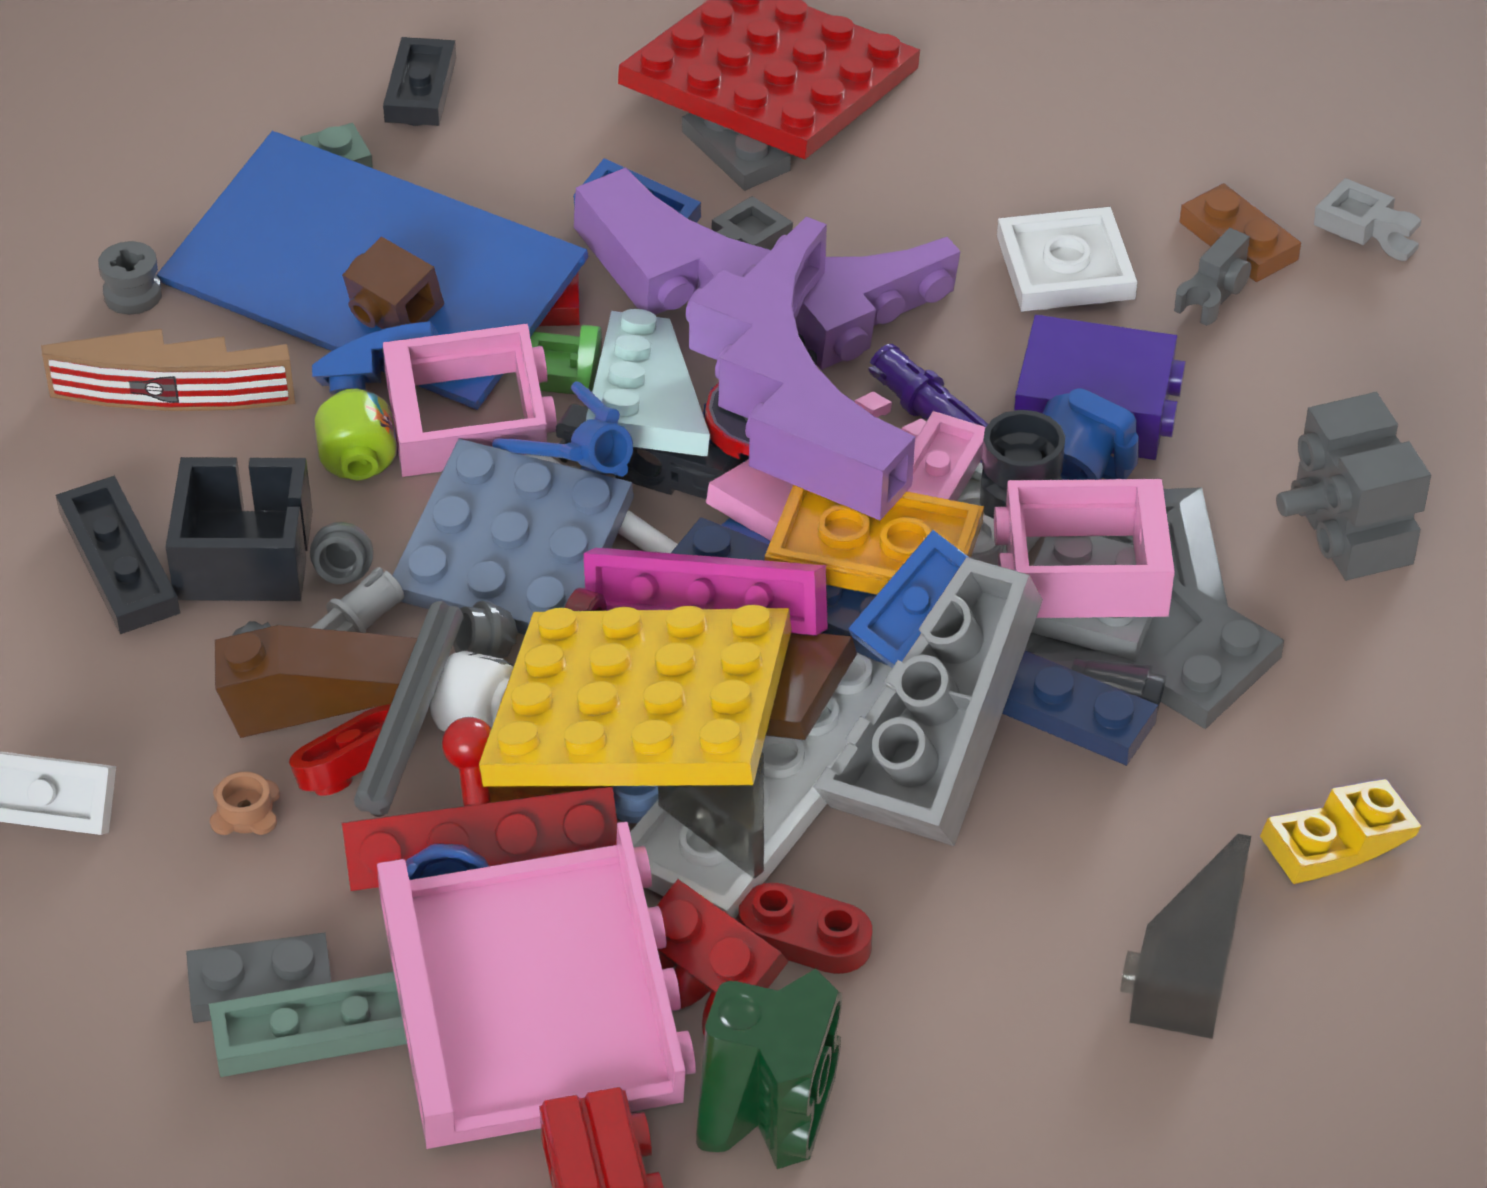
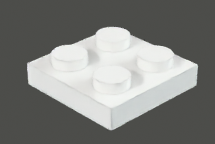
[997,207,1137,312]

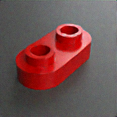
[289,704,391,796]
[739,882,873,974]

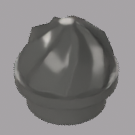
[310,522,374,584]
[453,601,518,658]

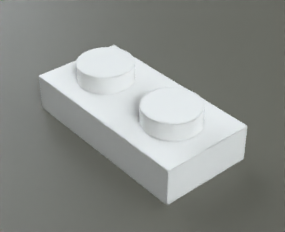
[0,752,116,835]

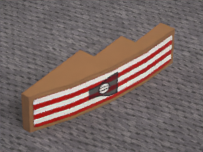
[41,329,295,411]

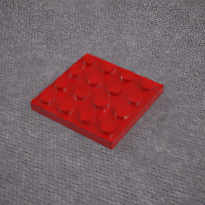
[618,0,920,160]

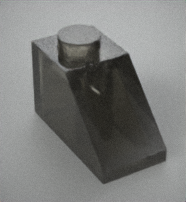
[658,752,764,879]

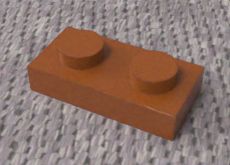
[1179,183,1301,282]

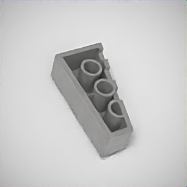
[813,557,1043,846]

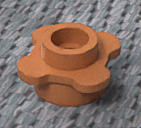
[210,772,280,835]

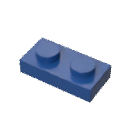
[848,530,969,668]

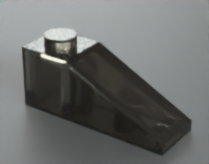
[1120,834,1252,1039]

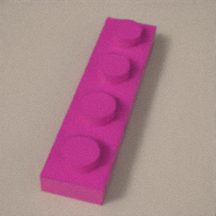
[583,548,828,635]

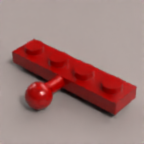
[341,717,617,891]

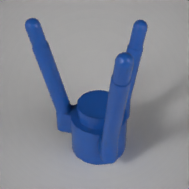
[492,381,633,476]

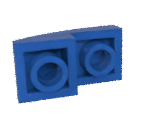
[312,321,439,394]

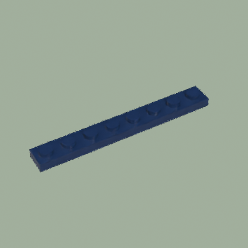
[671,517,1158,766]

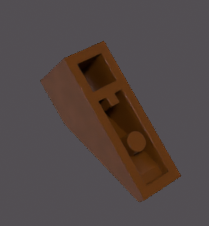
[215,625,417,738]

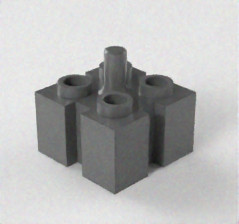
[1276,392,1431,581]

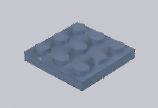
[392,439,634,635]

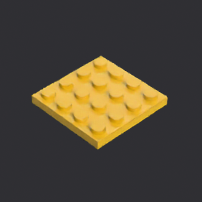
[479,605,792,787]

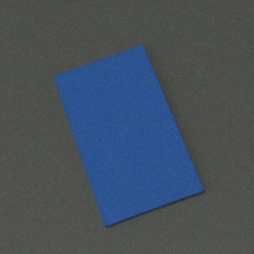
[157,130,589,410]

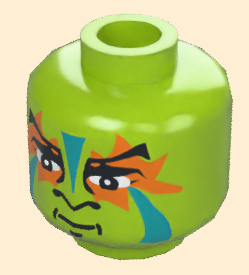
[315,389,397,480]

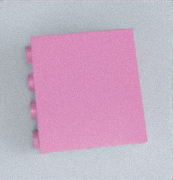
[377,822,696,1149]

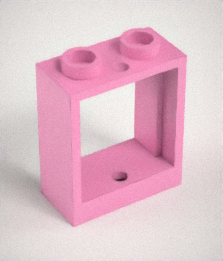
[383,324,557,477]
[994,479,1174,618]

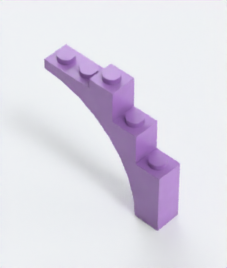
[574,167,960,370]
[686,217,915,520]

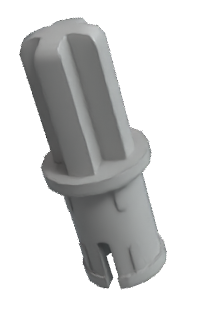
[311,567,404,633]

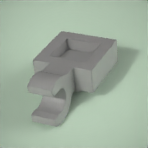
[1314,178,1421,261]

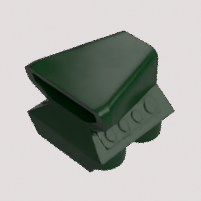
[696,969,843,1169]

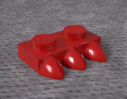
[656,879,788,1035]

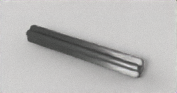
[354,601,464,817]

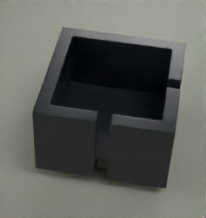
[166,457,313,601]

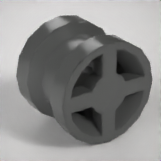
[98,241,162,315]

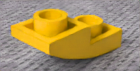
[1260,779,1421,884]

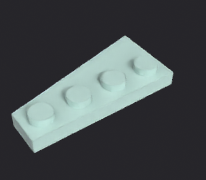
[586,309,710,457]

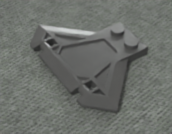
[1025,487,1284,729]

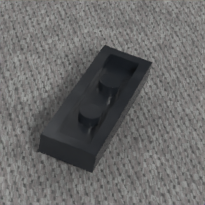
[55,475,181,634]

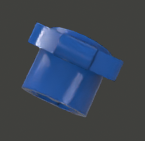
[1043,388,1138,480]

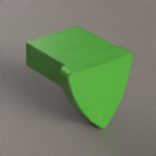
[530,325,602,397]

